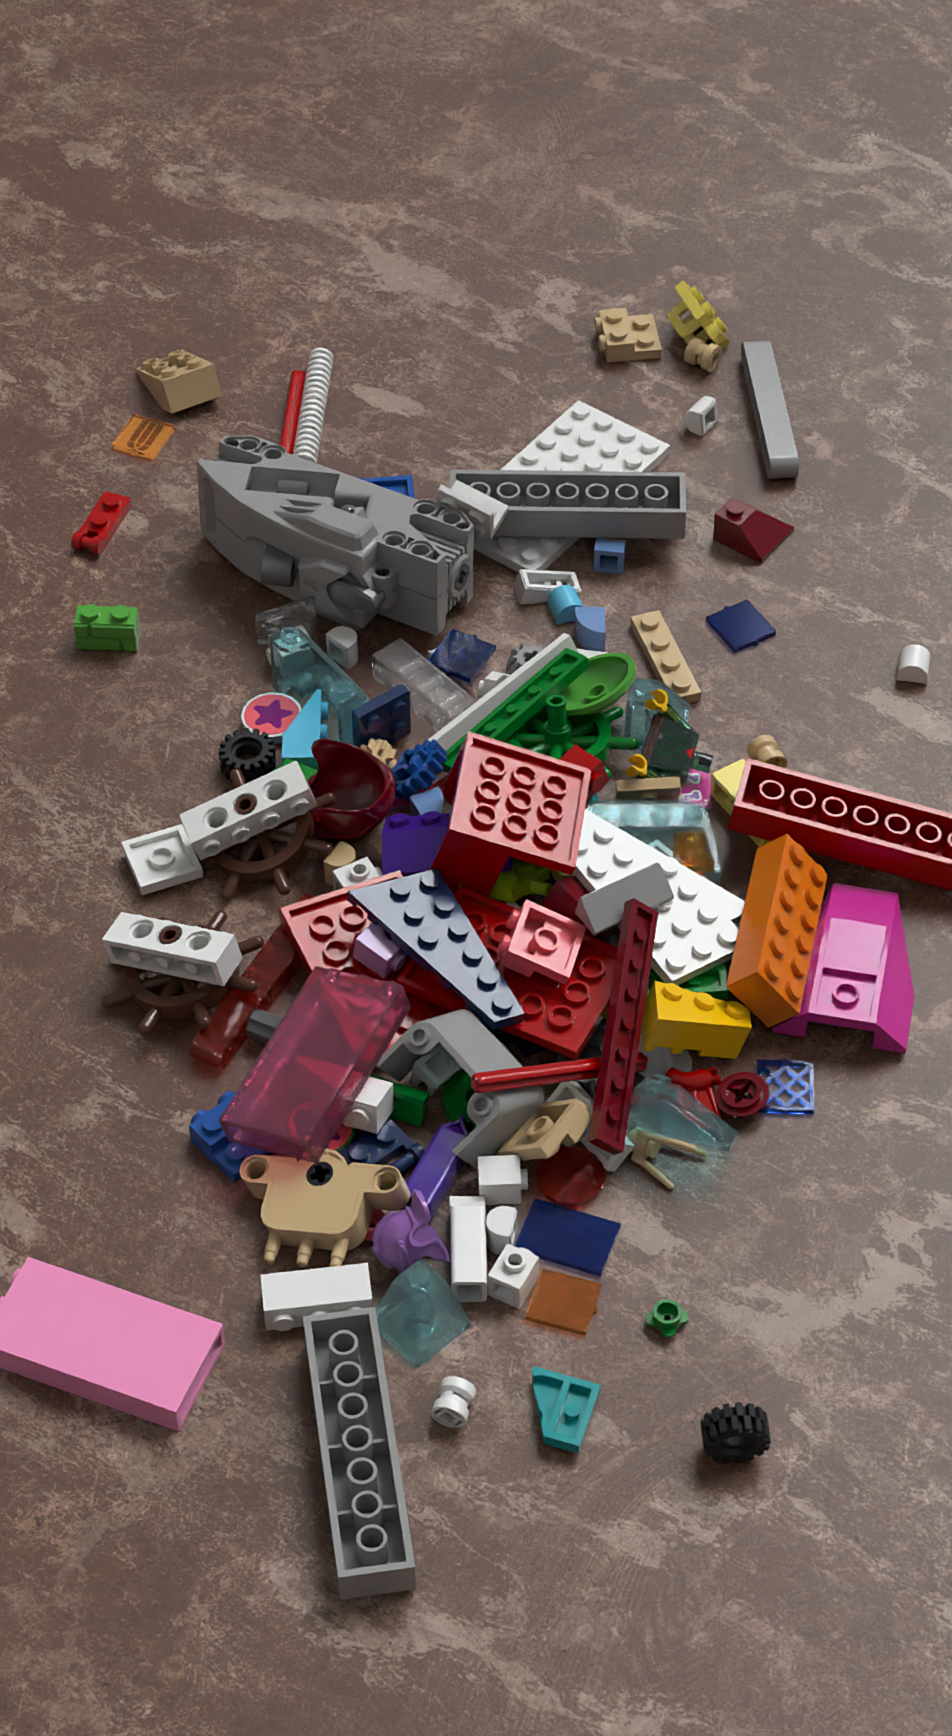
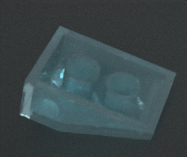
[627,1074,739,1152]

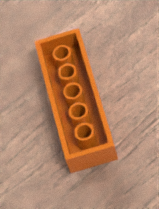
[726,834,828,1028]

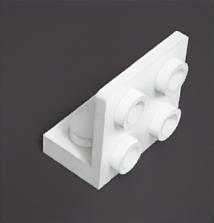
[438,480,508,539]

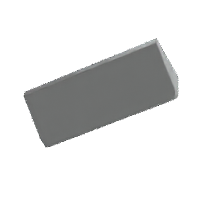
[575,862,674,936]

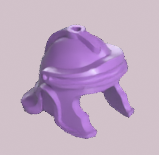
[372,1189,450,1276]

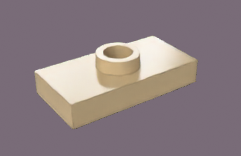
[615,777,681,805]

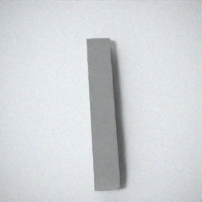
[741,340,799,479]

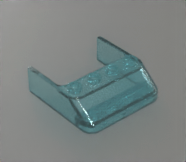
[585,799,722,886]

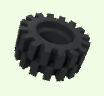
[219,728,276,783]
[700,1402,771,1463]

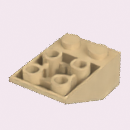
[136,350,222,414]

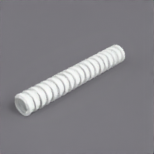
[292,348,334,463]

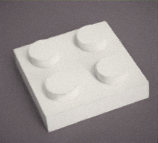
[121,824,203,895]

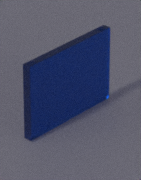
[515,1198,621,1277]

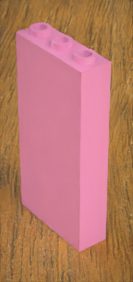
[0,1257,226,1431]

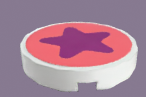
[241,692,302,744]

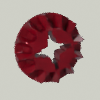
[715,1072,770,1121]

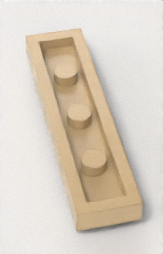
[631,610,701,707]

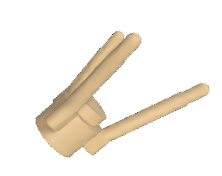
[627,1125,707,1190]

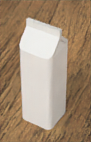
[450,1196,487,1302]

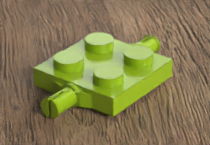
[459,858,553,903]

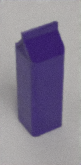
[399,1115,468,1223]

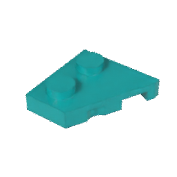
[532,1366,601,1454]

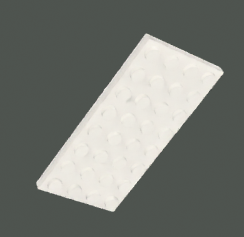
[474,400,670,572]

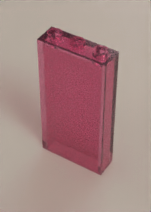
[219,966,411,1163]

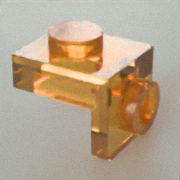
[673,830,714,876]

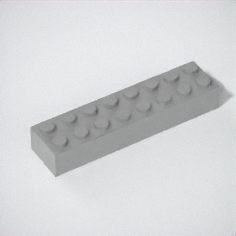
[449,469,686,539]
[303,1307,416,1600]

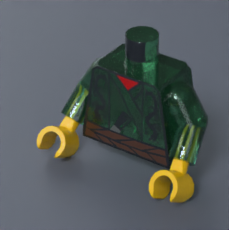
[626,689,714,785]

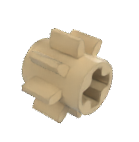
[361,738,397,772]

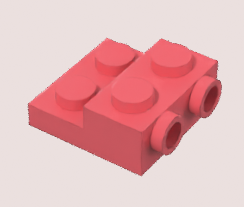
[497,899,587,984]

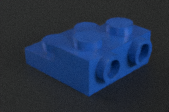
[189,1088,288,1183]

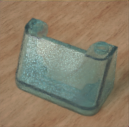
[269,627,371,745]

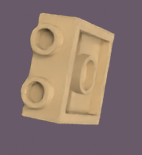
[594,308,662,363]
[498,1099,592,1161]

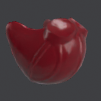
[308,739,396,840]

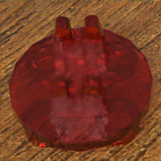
[536,1144,606,1211]

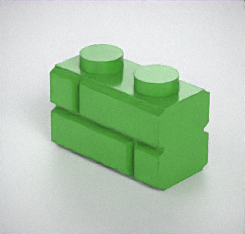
[74,604,141,651]

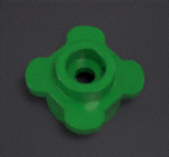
[645,1299,689,1338]

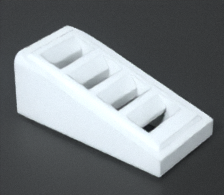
[514,569,582,605]

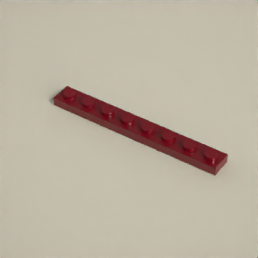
[588,898,659,1155]

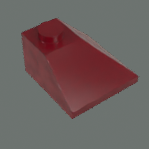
[713,498,794,563]

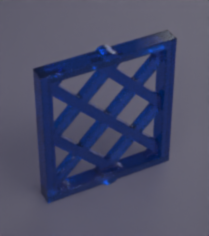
[757,1059,814,1115]

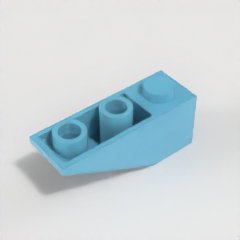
[282,689,328,770]

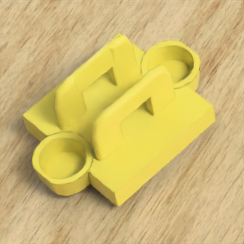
[668,281,730,349]

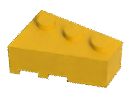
[642,981,752,1059]

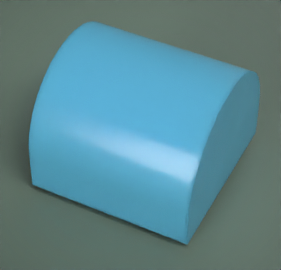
[548,585,584,625]

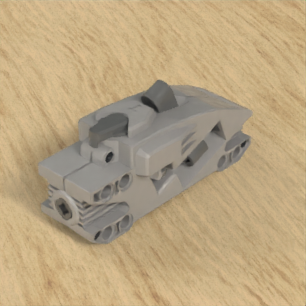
[197,435,474,635]

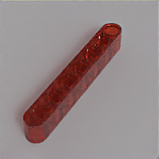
[190,893,313,1070]

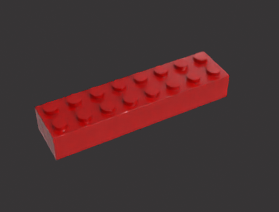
[727,758,952,890]

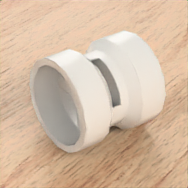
[431,1376,476,1428]

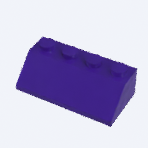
[382,811,514,877]

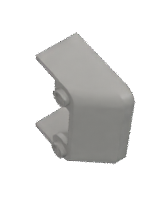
[374,1009,544,1169]

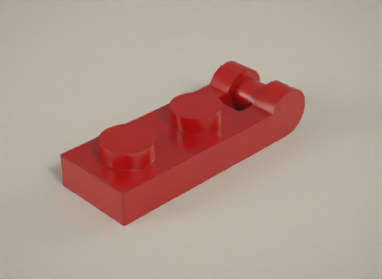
[71,491,132,555]

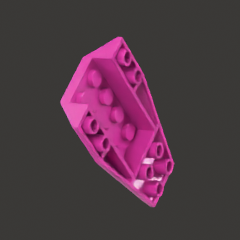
[772,883,915,1054]

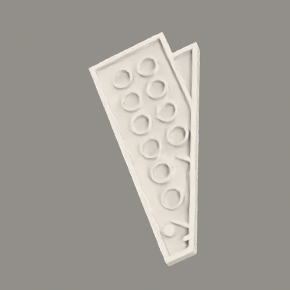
[573,809,745,985]

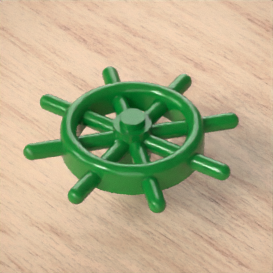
[504,695,639,779]

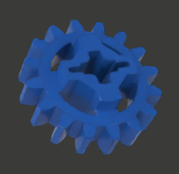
[391,739,448,800]

